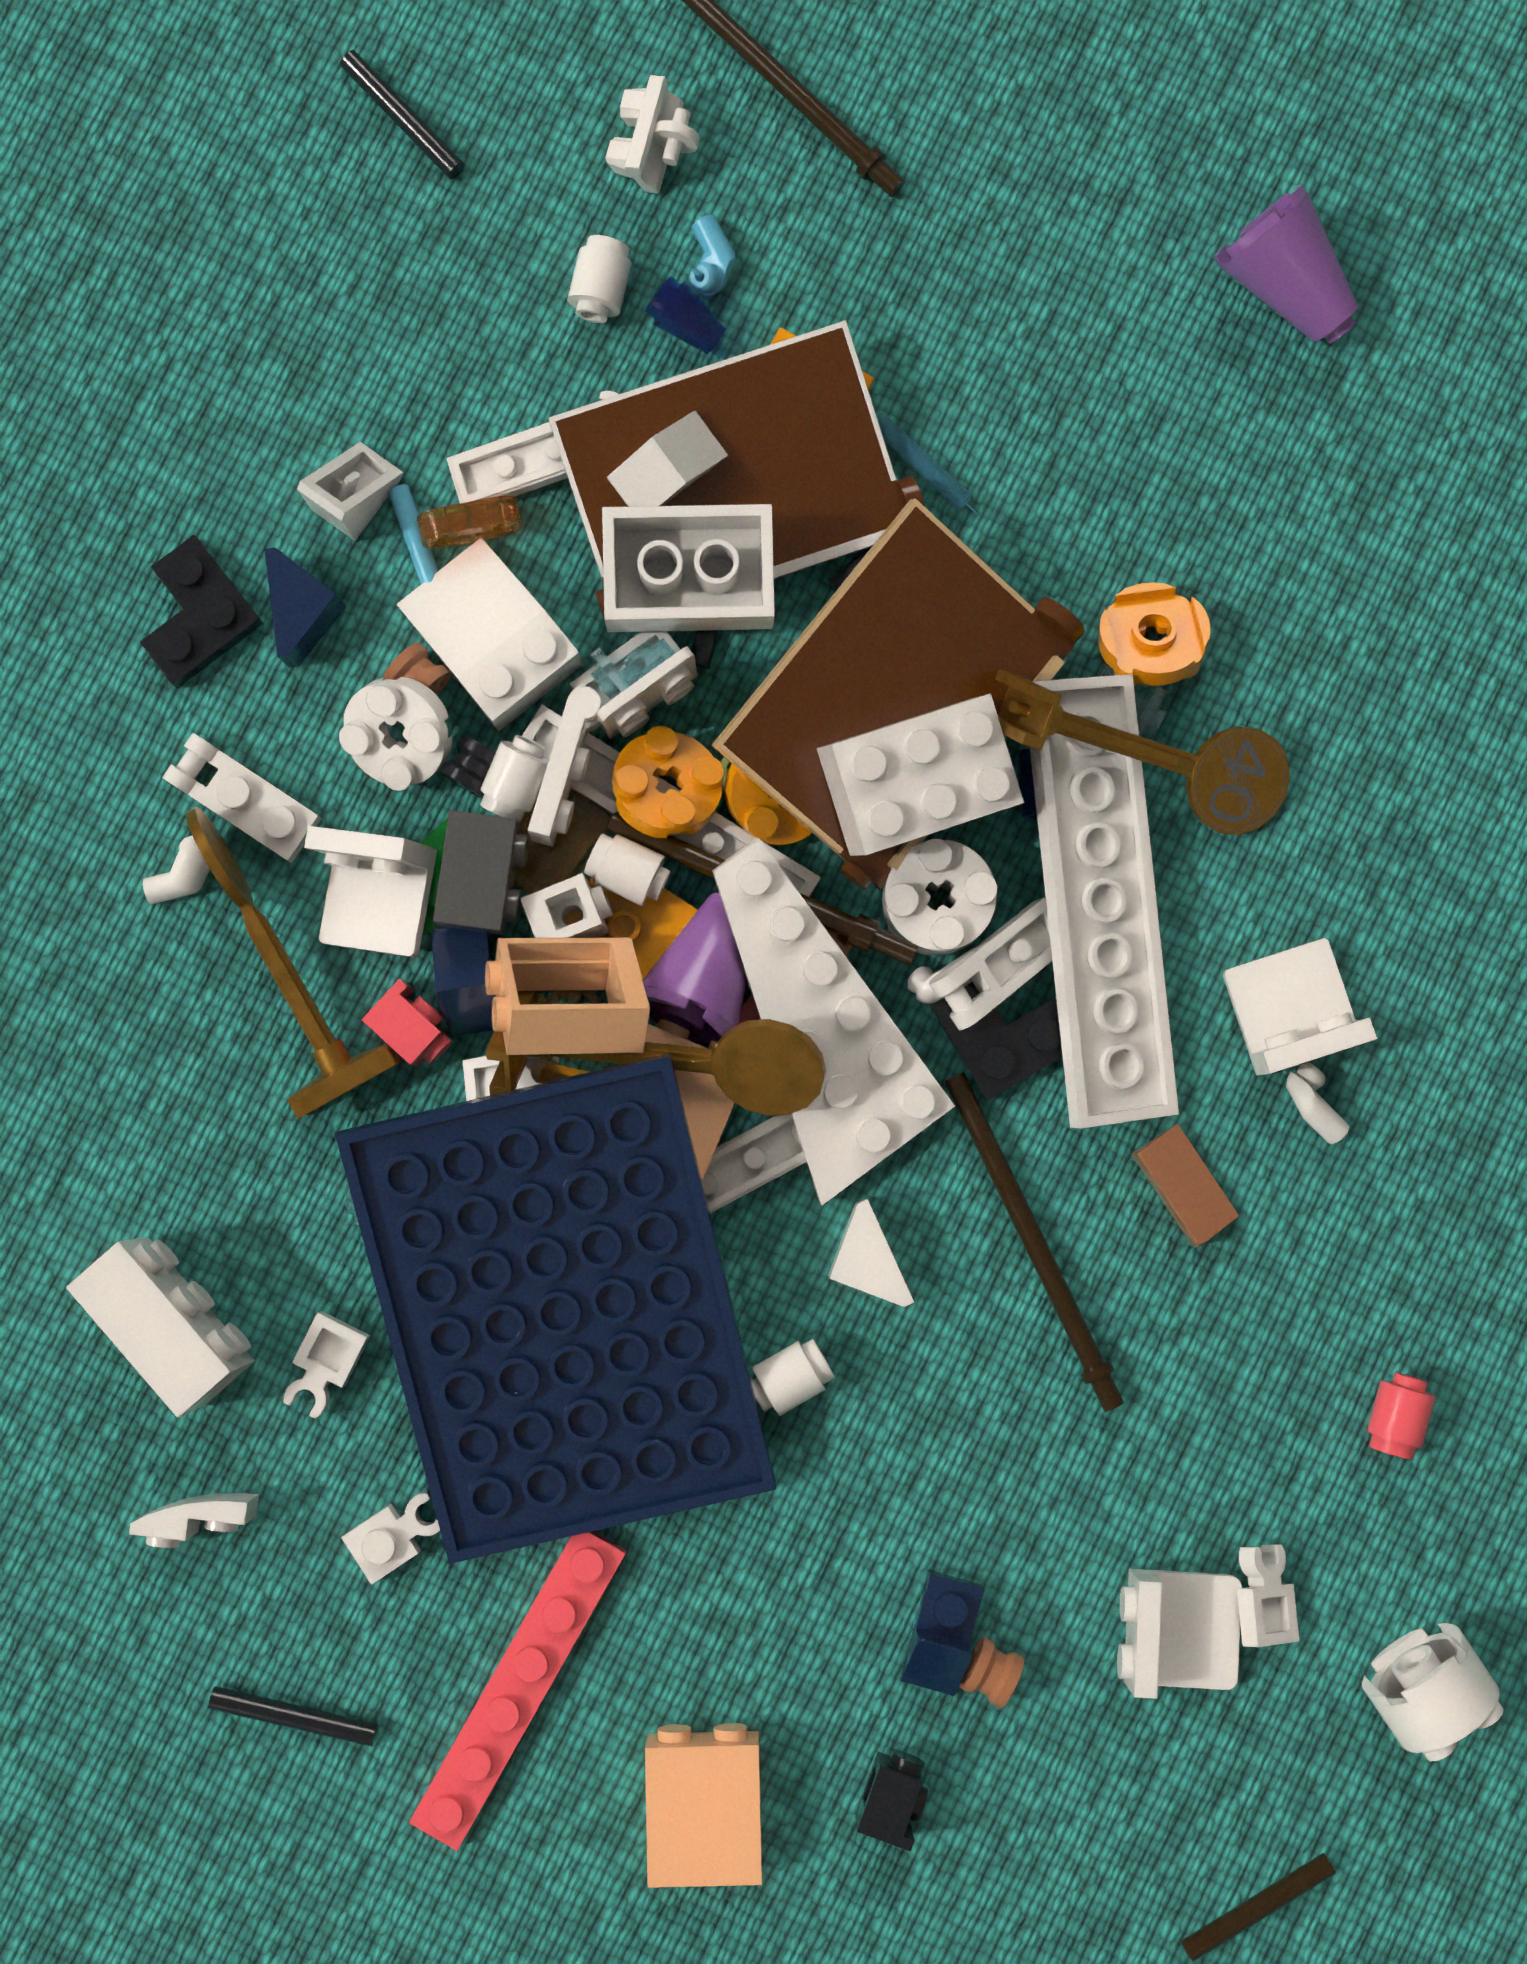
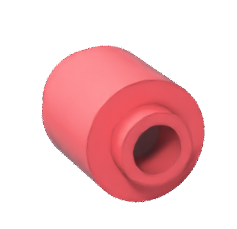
[1367,1372,1436,1460]

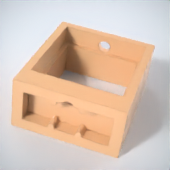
[485,938,650,1055]

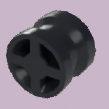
[439,734,495,799]

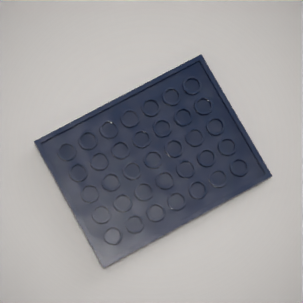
[335,1053,776,1564]

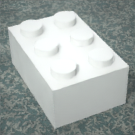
[602,504,775,632]
[816,694,1024,856]
[66,1237,255,1418]

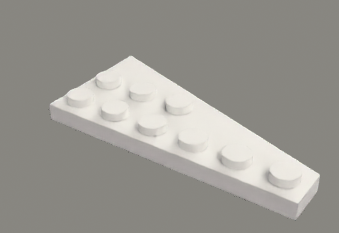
[712,837,955,1205]

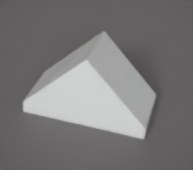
[607,411,728,507]
[297,442,403,541]
[828,1198,914,1307]

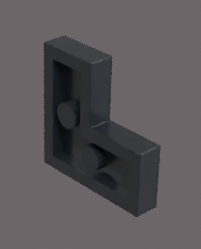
[140,534,264,689]
[930,982,1063,1101]

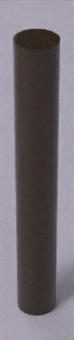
[1180,1853,1336,1962]

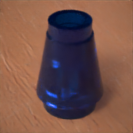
[645,277,727,355]

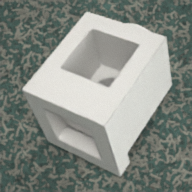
[520,873,614,938]

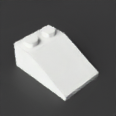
[397,538,583,732]

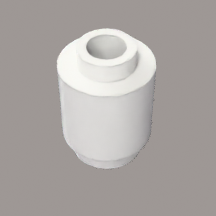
[567,235,632,323]
[480,735,549,822]
[584,833,671,906]
[752,1339,835,1416]

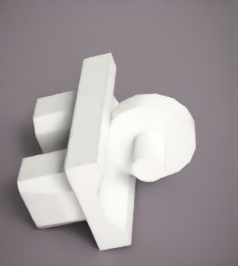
[605,75,700,194]

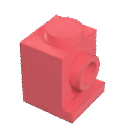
[361,979,453,1067]

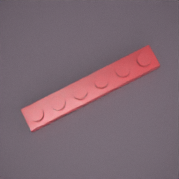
[409,1531,627,1851]

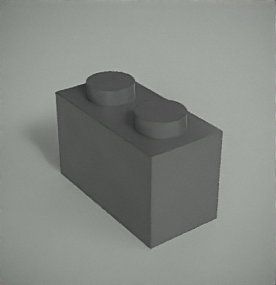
[433,810,529,935]

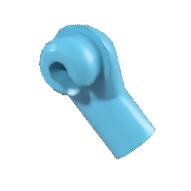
[689,214,736,296]

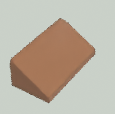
[1131,1124,1239,1247]

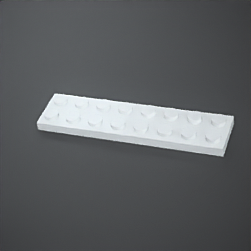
[1030,674,1179,1129]

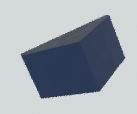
[264,547,346,668]
[432,927,496,1037]

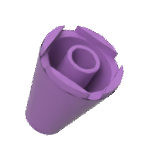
[1213,184,1359,344]
[643,893,747,1047]

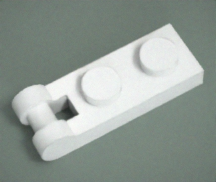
[528,686,601,847]
[162,733,322,863]
[929,898,1052,1030]

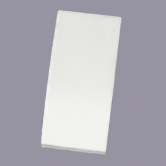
[129,1493,259,1548]

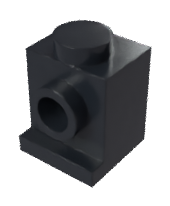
[855,1750,928,1851]

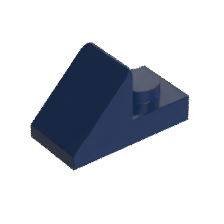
[900,1570,984,1696]

